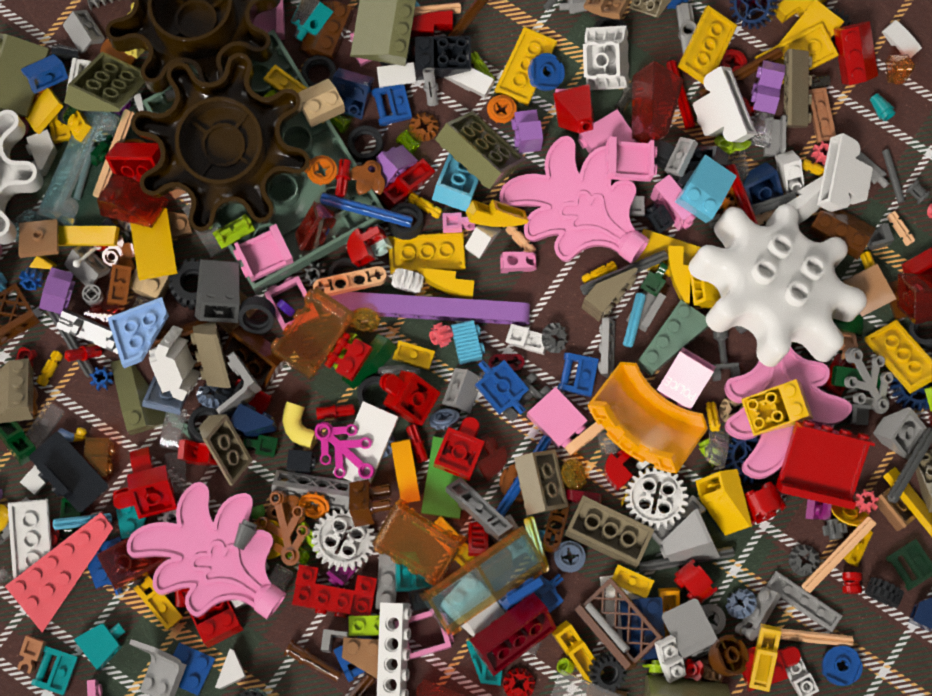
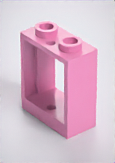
[650,175,696,231]
[264,276,320,337]
[394,608,454,661]

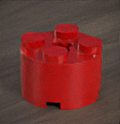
[744,482,787,525]
[674,559,718,604]

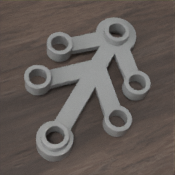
[844,348,893,414]

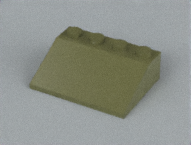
[350,0,416,66]
[0,33,50,118]
[64,52,145,112]
[435,111,526,189]
[644,673,731,696]

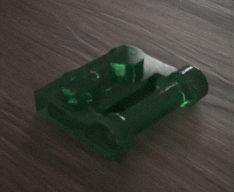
[886,539,932,591]

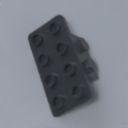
[29,432,109,512]

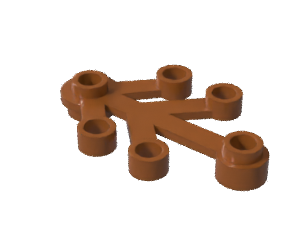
[256,490,310,566]

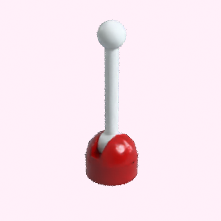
[73,246,108,268]

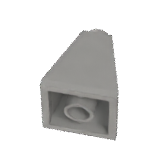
[660,509,720,562]

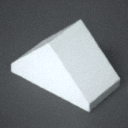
[464,225,502,259]
[215,649,247,690]

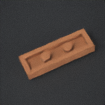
[809,87,836,144]

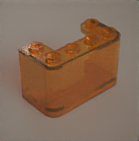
[270,287,355,381]
[372,498,468,586]

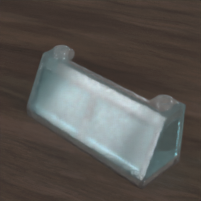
[37,111,119,226]

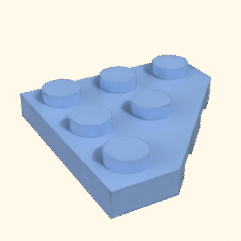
[107,297,169,368]

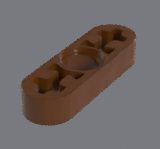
[543,501,570,553]

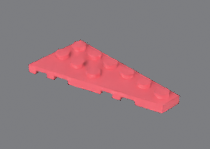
[5,512,114,633]

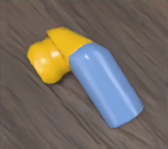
[57,427,87,442]

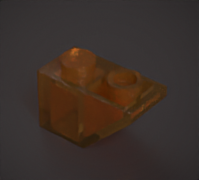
[885,54,915,85]
[84,437,115,480]

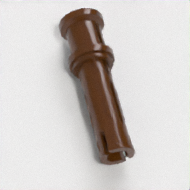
[283,639,343,682]

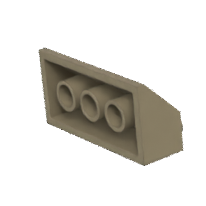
[783,49,812,128]
[564,496,655,569]

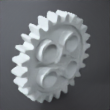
[625,468,688,530]
[311,509,376,572]

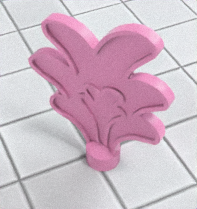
[500,136,650,264]
[724,347,852,479]
[127,482,286,620]

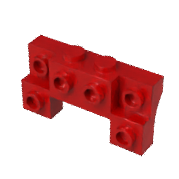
[292,564,377,618]

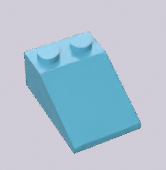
[432,153,479,212]
[675,155,736,223]

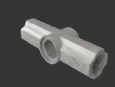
[676,3,696,54]

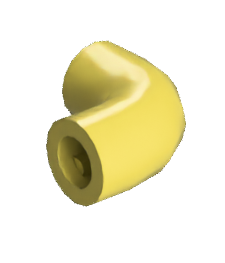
[282,402,317,450]

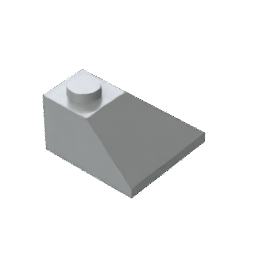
[873,407,927,460]

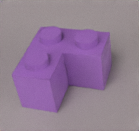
[751,60,785,114]
[511,109,543,153]
[368,145,418,189]
[39,267,75,314]

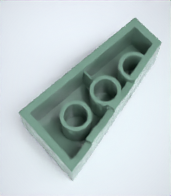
[637,300,709,376]

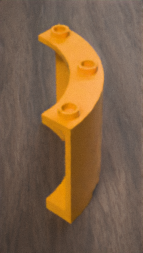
[588,362,708,474]

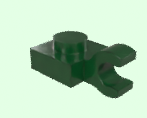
[90,135,113,167]
[640,262,668,297]
[243,435,278,458]
[60,498,82,534]

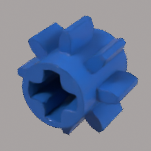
[19,267,44,291]
[89,367,114,391]

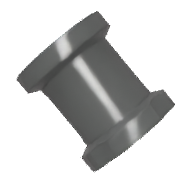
[905,180,931,205]

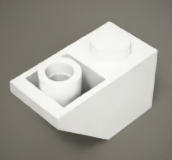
[25,130,57,176]
[775,150,805,194]

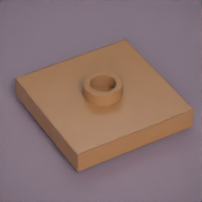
[19,219,59,258]

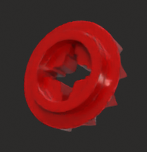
[719,49,747,72]
[503,668,535,696]

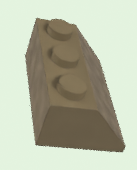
[190,322,231,388]
[0,358,34,423]
[199,414,253,485]
[514,450,568,515]

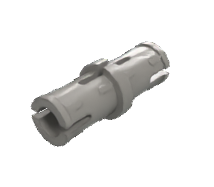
[423,67,439,106]

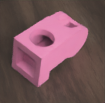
[500,252,537,273]

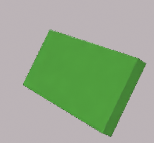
[421,436,466,519]

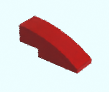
[410,11,453,37]
[379,158,436,210]

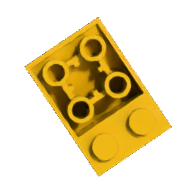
[741,379,813,436]
[695,469,752,535]

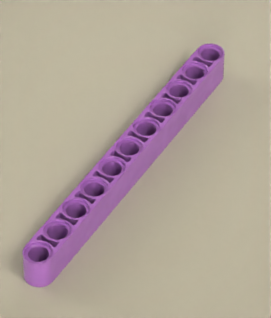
[322,292,530,325]

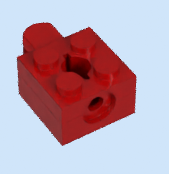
[379,370,441,426]
[433,417,485,481]
[113,465,177,519]
[742,646,801,692]

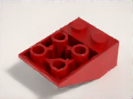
[179,588,244,648]

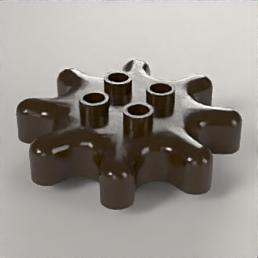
[105,0,280,93]
[131,53,311,233]

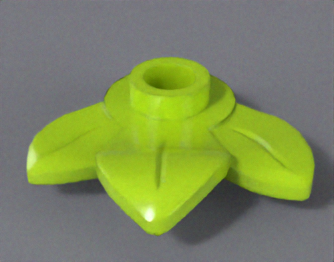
[714,135,751,155]
[642,660,663,673]

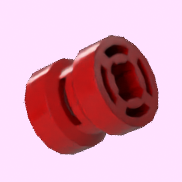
[842,572,862,594]

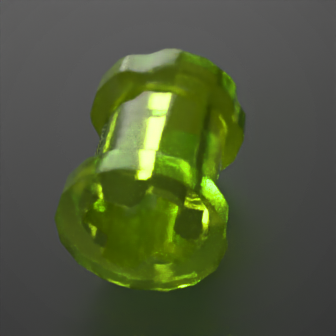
[329,114,352,133]
[396,130,420,154]

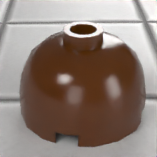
[708,635,749,677]

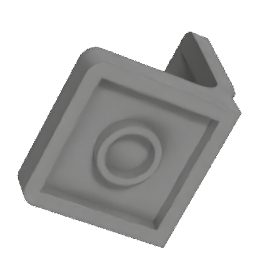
[216,352,262,418]
[662,599,718,666]
[129,639,187,696]

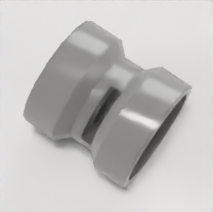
[82,284,104,308]

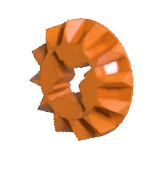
[487,95,517,124]
[307,155,337,186]
[298,491,330,518]

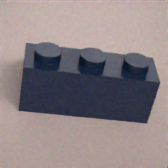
[620,597,665,661]

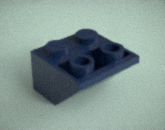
[332,68,374,120]
[230,403,277,439]

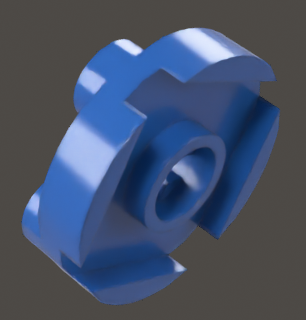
[528,53,565,91]
[821,646,863,686]

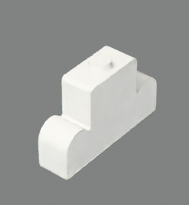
[693,66,757,143]
[817,133,873,212]

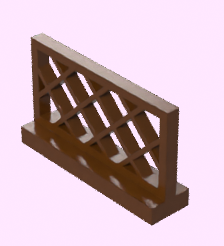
[0,283,40,346]
[575,578,664,670]

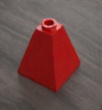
[553,84,594,133]

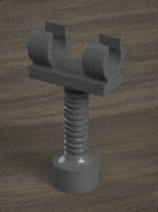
[712,330,740,381]
[502,372,551,422]

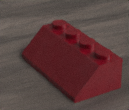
[469,592,557,676]

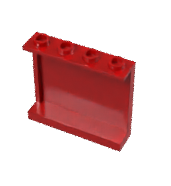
[776,420,875,510]

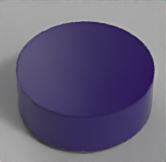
[277,299,296,317]

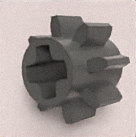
[304,262,328,285]
[822,519,848,540]

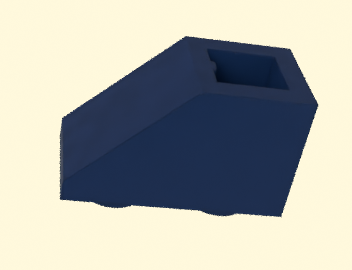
[908,597,932,632]

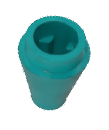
[870,93,896,121]

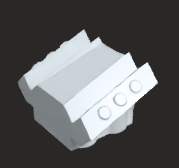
[583,26,630,90]
[149,325,200,401]

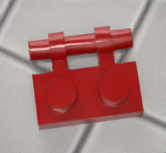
[324,332,373,381]

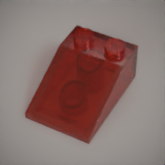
[97,174,169,228]
[295,201,336,251]
[97,537,169,590]

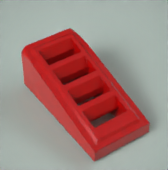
[468,522,488,557]

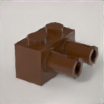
[349,479,392,527]

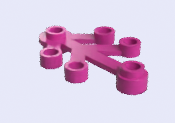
[315,422,375,479]

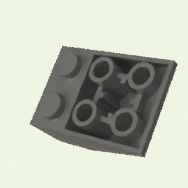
[195,259,240,323]

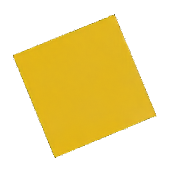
[25,88,63,134]

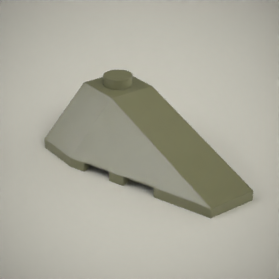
[110,360,168,435]

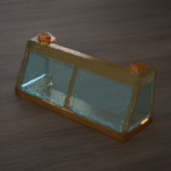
[419,526,547,636]

